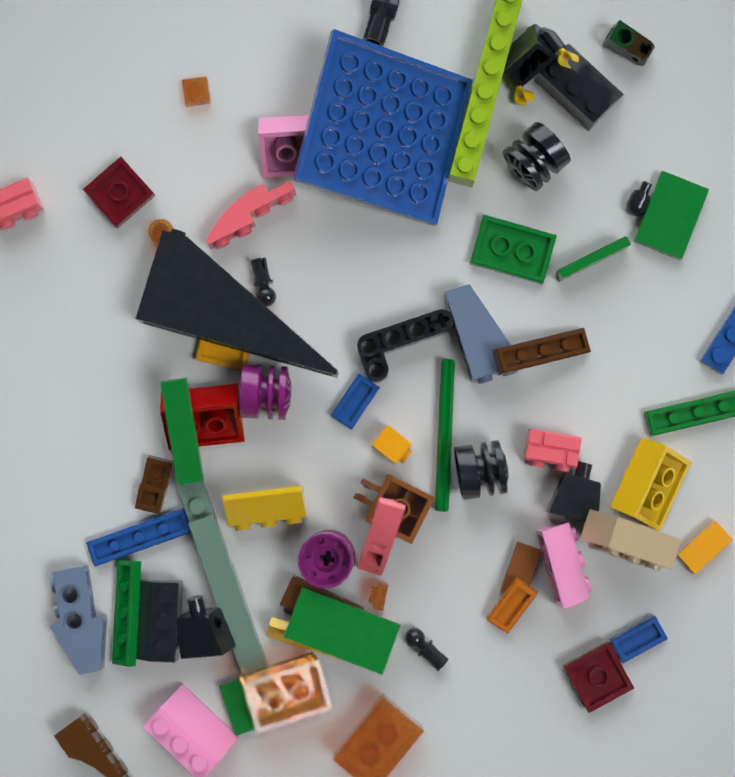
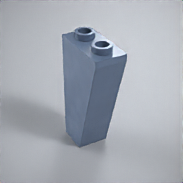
[444,284,518,384]

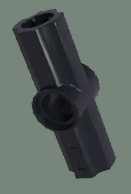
[363,0,400,47]

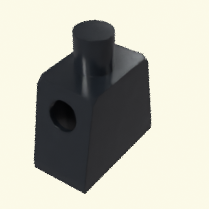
[546,461,601,522]
[176,595,236,659]

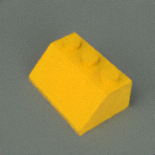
[610,437,692,532]
[222,486,307,531]

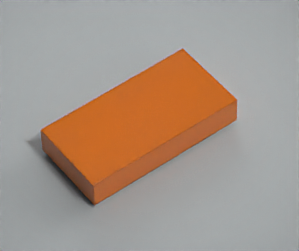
[486,577,538,634]

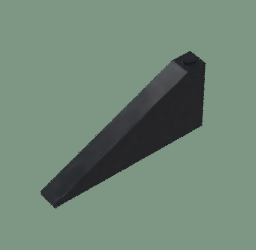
[135,229,339,378]

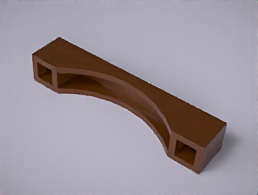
[54,713,129,777]

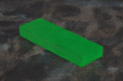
[555,236,631,282]

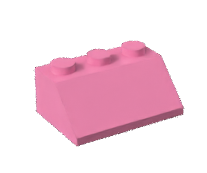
[258,115,309,178]
[536,522,592,609]
[143,684,239,777]

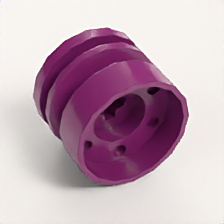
[240,364,292,420]
[298,530,356,589]

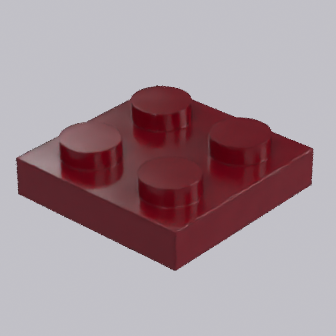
[83,156,156,229]
[562,641,635,713]

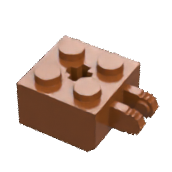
[353,474,435,544]

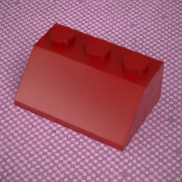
[160,383,245,450]

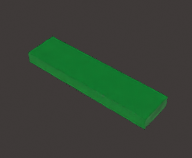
[160,377,204,485]
[644,391,735,437]
[112,560,141,667]

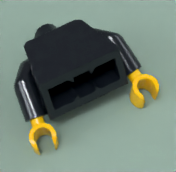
[504,24,579,106]

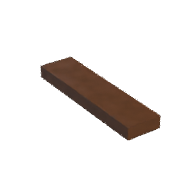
[492,328,591,375]

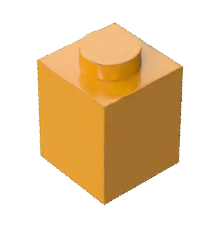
[371,425,412,465]

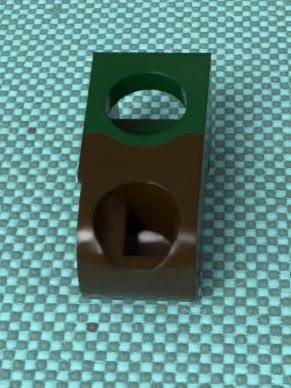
[602,20,655,66]

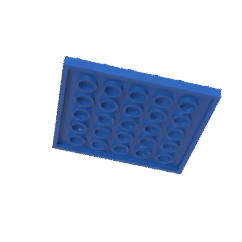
[293,29,473,226]

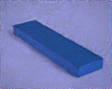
[86,508,192,567]

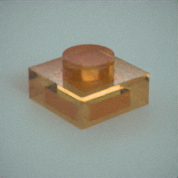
[182,76,211,107]
[369,582,388,611]

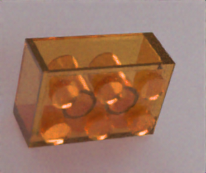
[238,652,332,734]
[333,693,424,777]

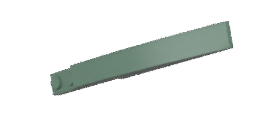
[173,473,283,719]

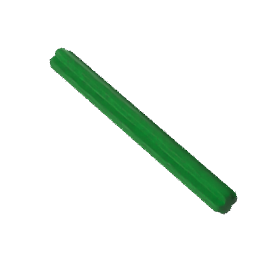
[435,359,455,512]

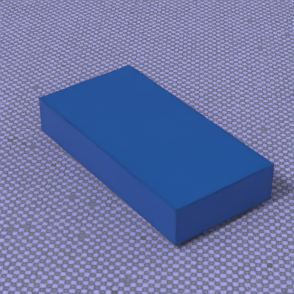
[330,374,380,430]
[609,615,668,663]

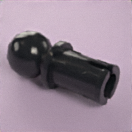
[250,258,276,307]
[405,628,449,671]

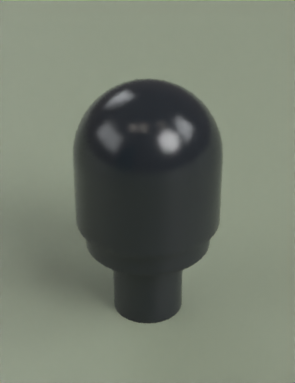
[626,181,652,216]

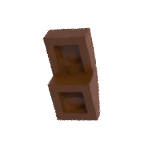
[135,455,174,514]

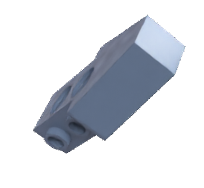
[50,565,107,674]

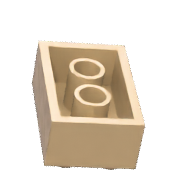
[580,509,682,571]

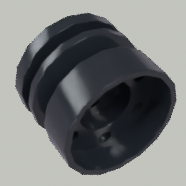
[502,122,571,191]
[454,440,509,500]

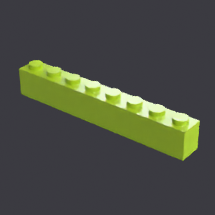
[448,0,523,188]

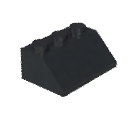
[534,44,624,131]
[136,579,183,663]

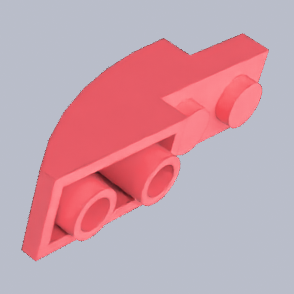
[206,180,296,250]
[357,498,405,576]

